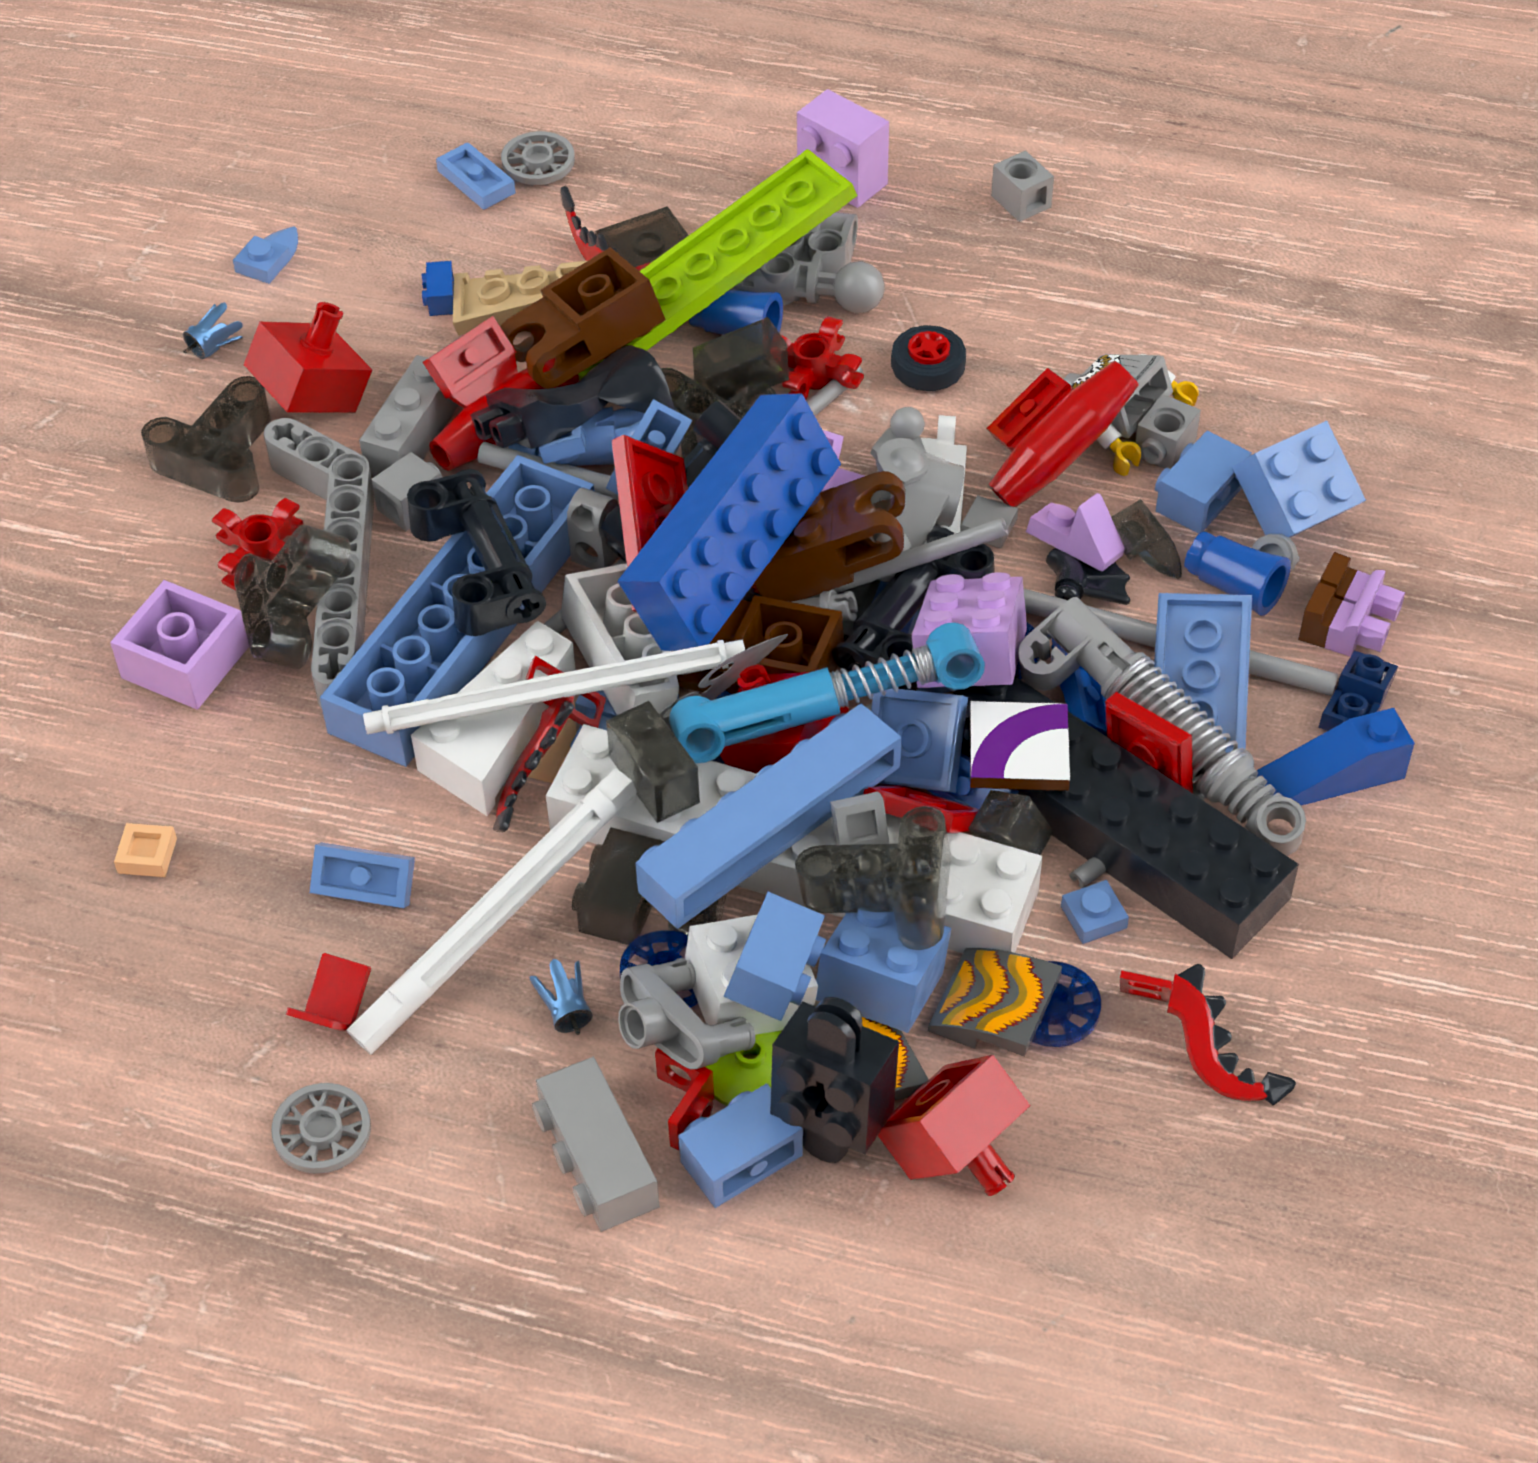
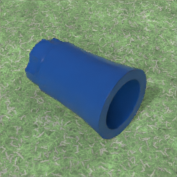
[689,289,783,350]
[1184,531,1291,616]

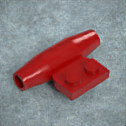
[422,316,579,471]
[986,360,1139,508]

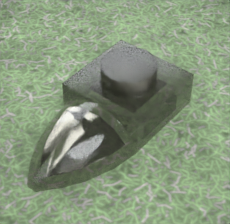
[1111,499,1182,580]

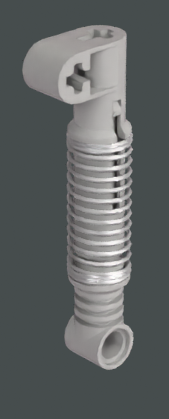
[1018,597,1306,856]

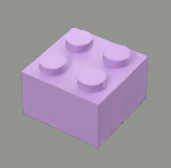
[797,89,889,208]
[110,580,249,710]

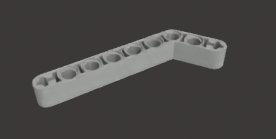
[264,418,375,708]

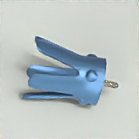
[183,302,243,359]
[529,959,593,1035]

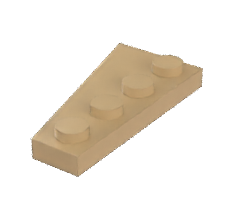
[453,261,587,336]

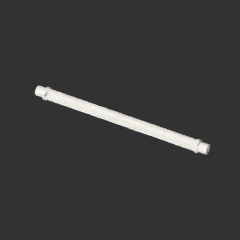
[363,639,745,734]

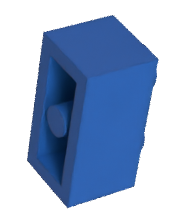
[422,261,454,316]

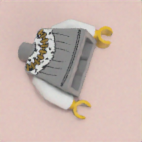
[1064,354,1199,476]

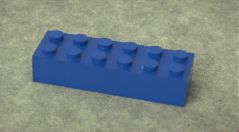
[618,394,841,651]

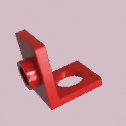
[285,953,371,1032]
[655,1048,714,1151]

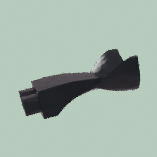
[471,345,675,449]

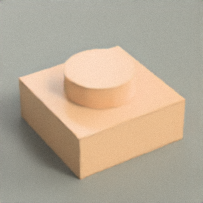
[114,823,177,877]

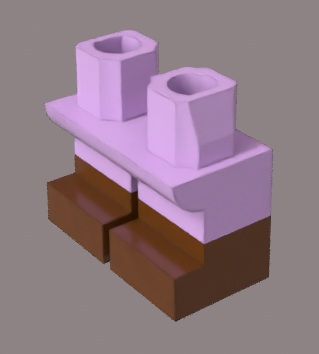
[1298,552,1405,657]

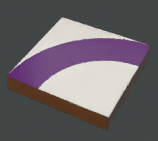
[970,701,1070,791]

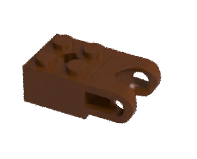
[500,247,666,389]
[754,471,906,602]
[671,595,844,694]

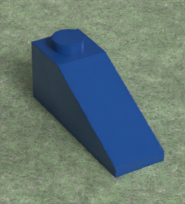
[1256,708,1415,806]

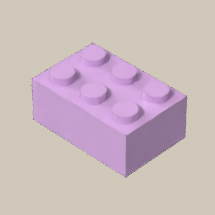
[912,572,1027,688]

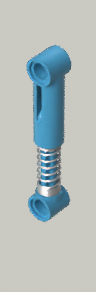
[669,622,985,763]

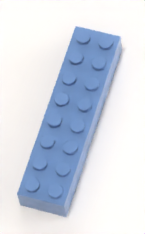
[320,455,594,767]

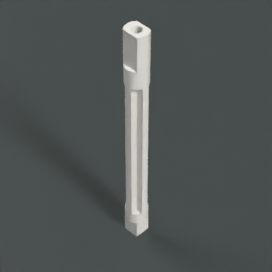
[346,767,637,1055]

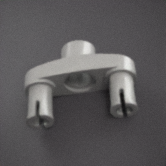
[618,958,755,1069]

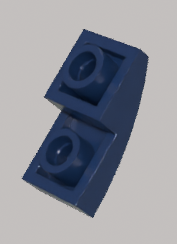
[1318,650,1398,731]

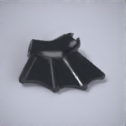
[1046,548,1130,605]

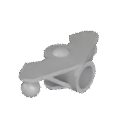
[870,407,964,582]

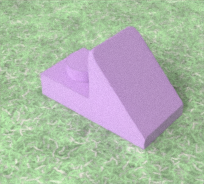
[1026,493,1125,571]

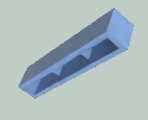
[636,703,901,929]

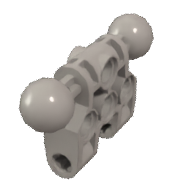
[734,212,885,314]

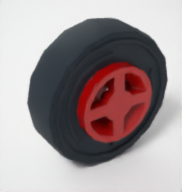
[891,325,966,391]

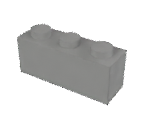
[359,355,458,479]
[532,1056,660,1232]

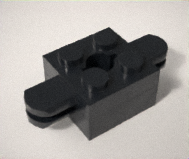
[770,997,899,1163]

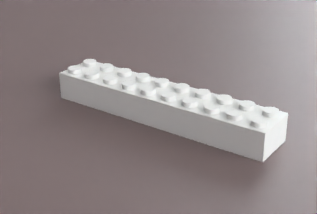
[546,724,1042,953]

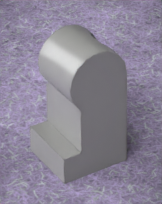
[567,487,618,569]

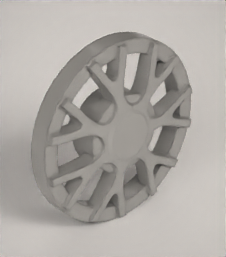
[501,131,575,186]
[271,1083,371,1174]

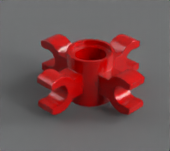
[764,316,864,399]
[212,498,310,591]

